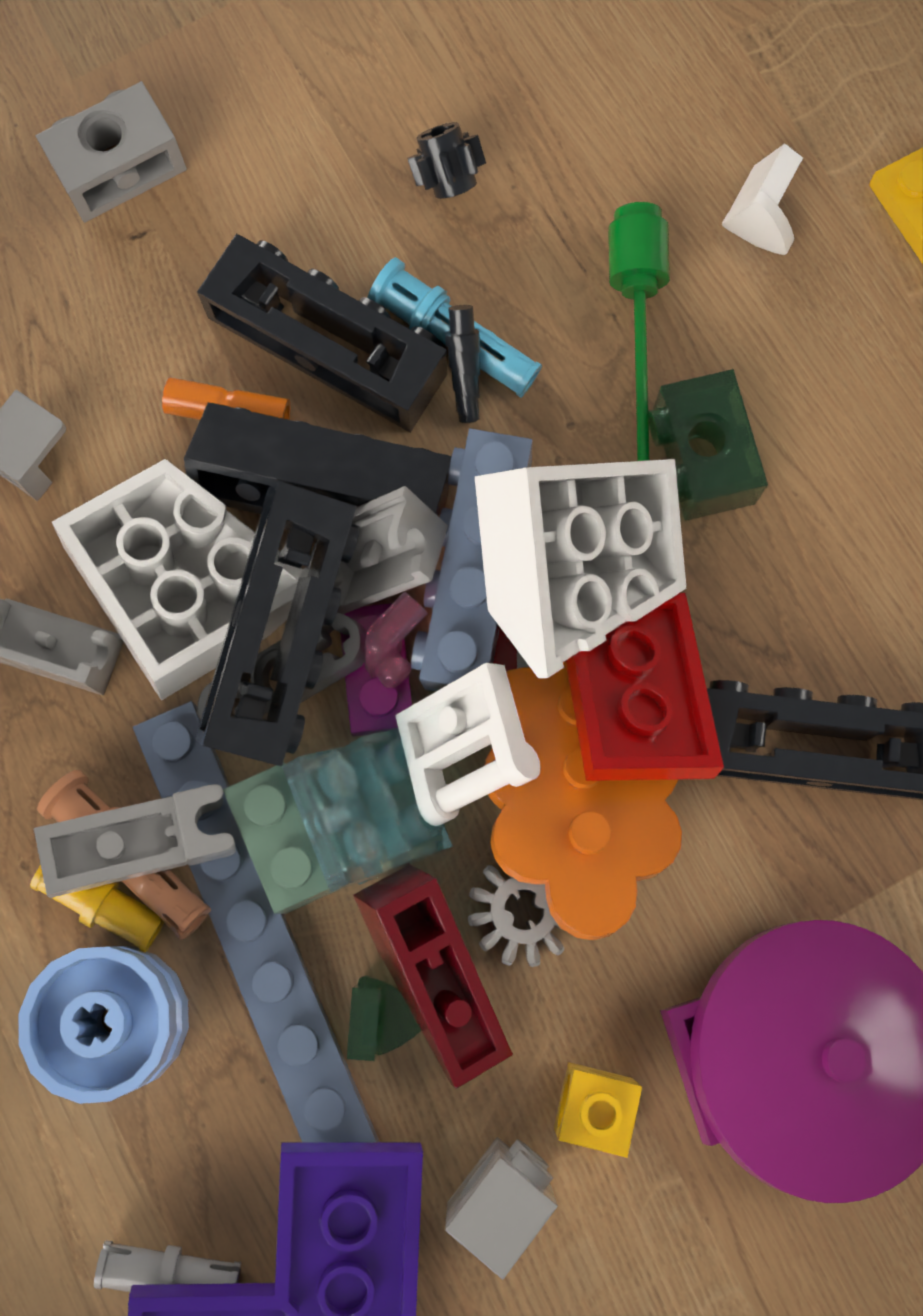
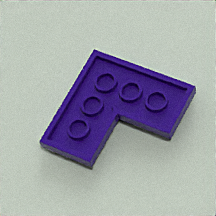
[128,1142,423,1316]

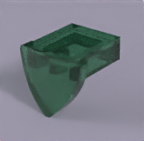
[347,975,421,1061]

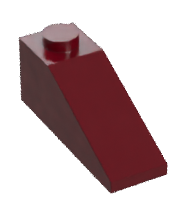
[353,864,513,1089]

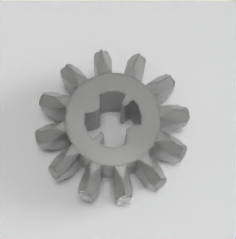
[468,865,566,967]

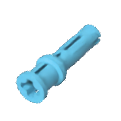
[367,257,542,398]

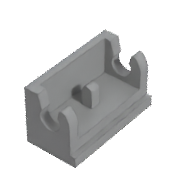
[307,486,448,614]
[0,598,124,696]

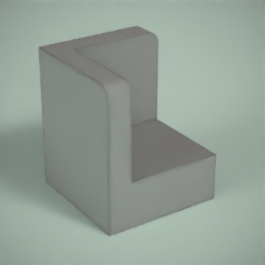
[0,390,66,502]

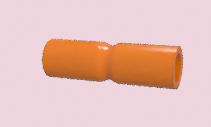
[162,377,291,420]

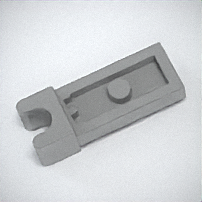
[34,784,236,898]

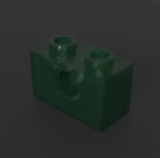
[648,369,768,521]

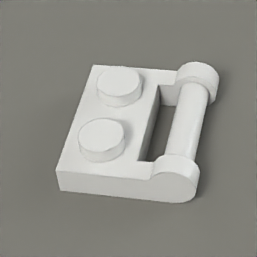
[395,663,541,826]

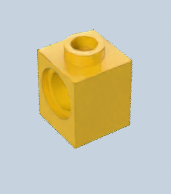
[554,1062,642,1158]

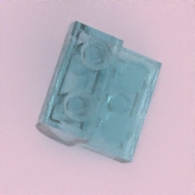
[282,729,453,892]

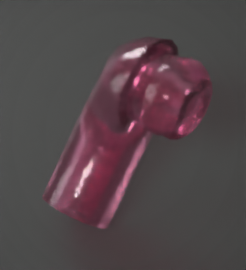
[365,591,428,688]

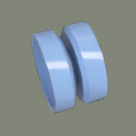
[18,946,189,1104]

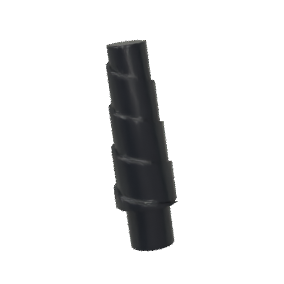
[445,305,481,423]

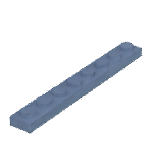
[133,701,380,1142]

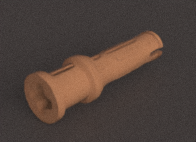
[37,770,211,940]

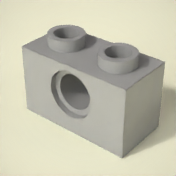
[35,81,187,223]
[445,1137,558,1280]

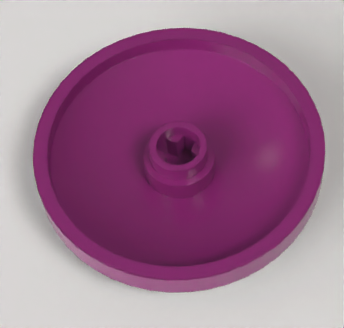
[690,920,923,1203]

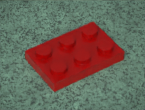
[566,593,724,781]

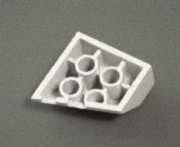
[52,459,309,701]
[475,459,686,678]

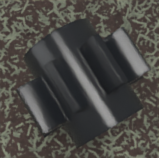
[407,122,486,199]

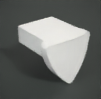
[722,143,803,255]

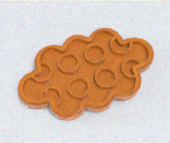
[483,661,682,940]

